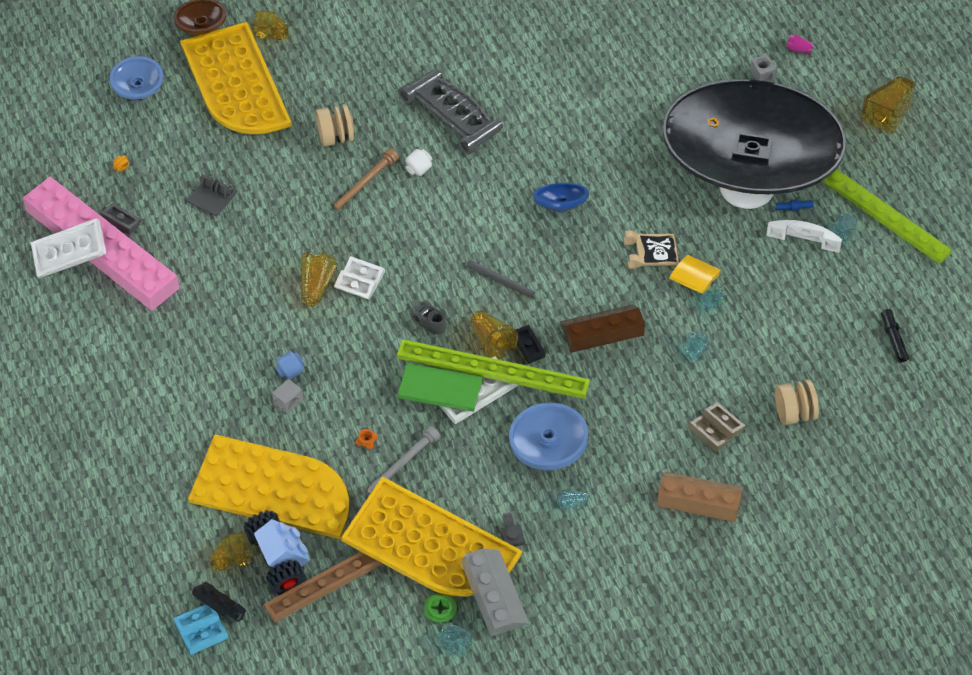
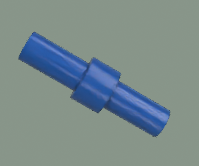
[776,200,814,211]

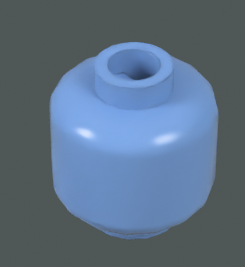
[275,351,305,380]

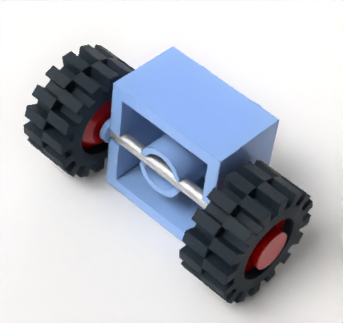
[243,510,310,596]

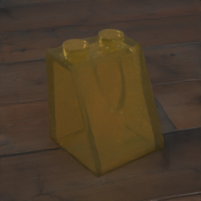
[861,76,916,134]

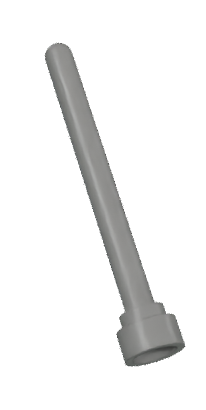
[368,426,441,494]

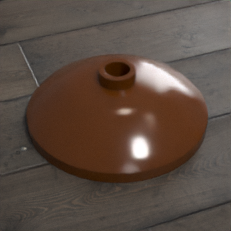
[174,0,227,35]

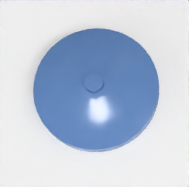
[509,403,588,470]

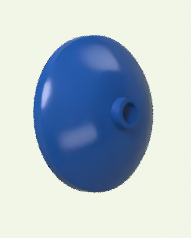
[533,183,589,212]

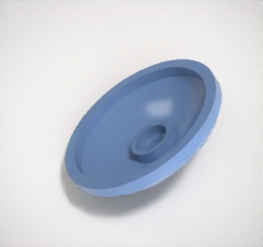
[110,56,164,99]

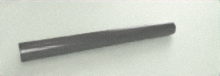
[467,260,535,298]

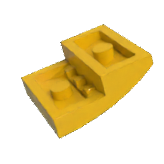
[669,255,721,294]

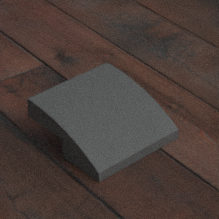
[101,203,141,237]

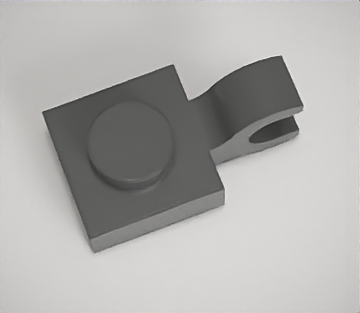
[500,511,525,547]

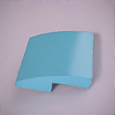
[173,604,229,655]

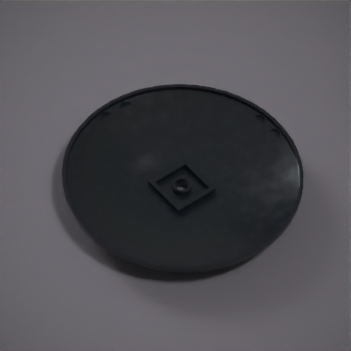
[663,79,846,195]

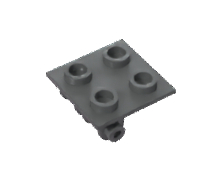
[186,174,238,216]

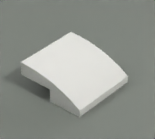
[334,256,385,300]

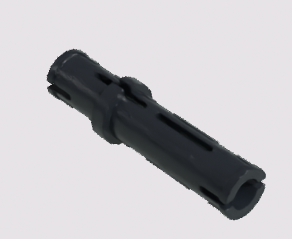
[880,309,909,363]

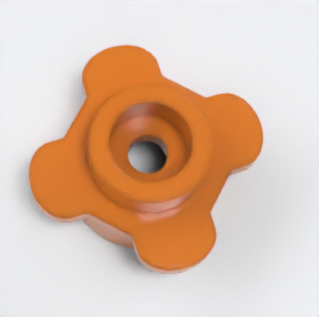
[355,429,378,449]

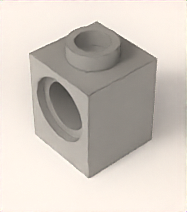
[750,55,777,82]
[272,379,304,414]

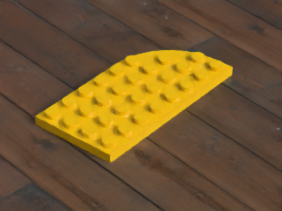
[180,22,292,134]
[188,434,349,540]
[341,476,523,597]

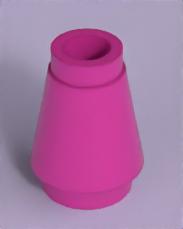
[786,34,814,54]

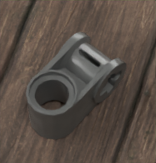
[410,301,446,335]

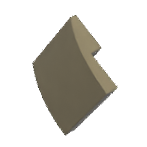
[688,402,745,452]

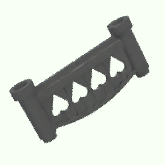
[398,69,503,155]

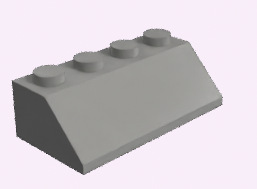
[461,548,529,637]

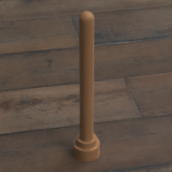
[334,148,399,210]

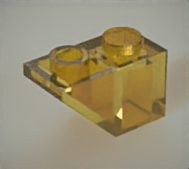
[253,11,289,40]
[209,531,251,571]

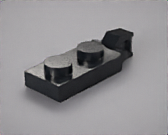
[192,582,246,622]

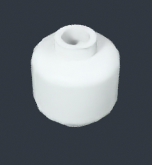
[405,149,433,176]

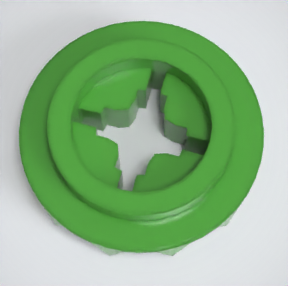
[424,593,457,625]

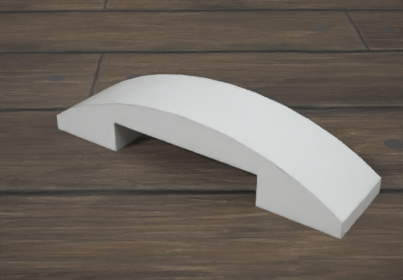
[766,220,842,253]

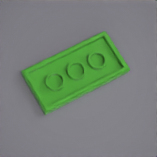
[398,363,483,412]

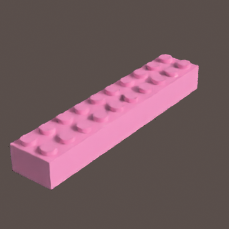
[23,176,180,311]

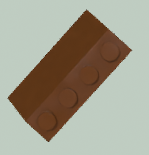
[560,304,645,353]

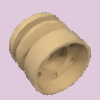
[315,104,354,147]
[775,379,819,426]

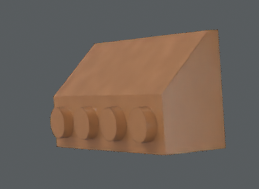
[657,471,744,522]

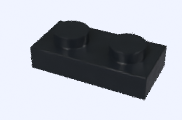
[512,325,546,364]

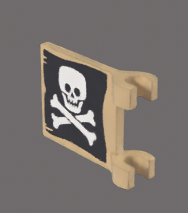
[623,231,679,269]

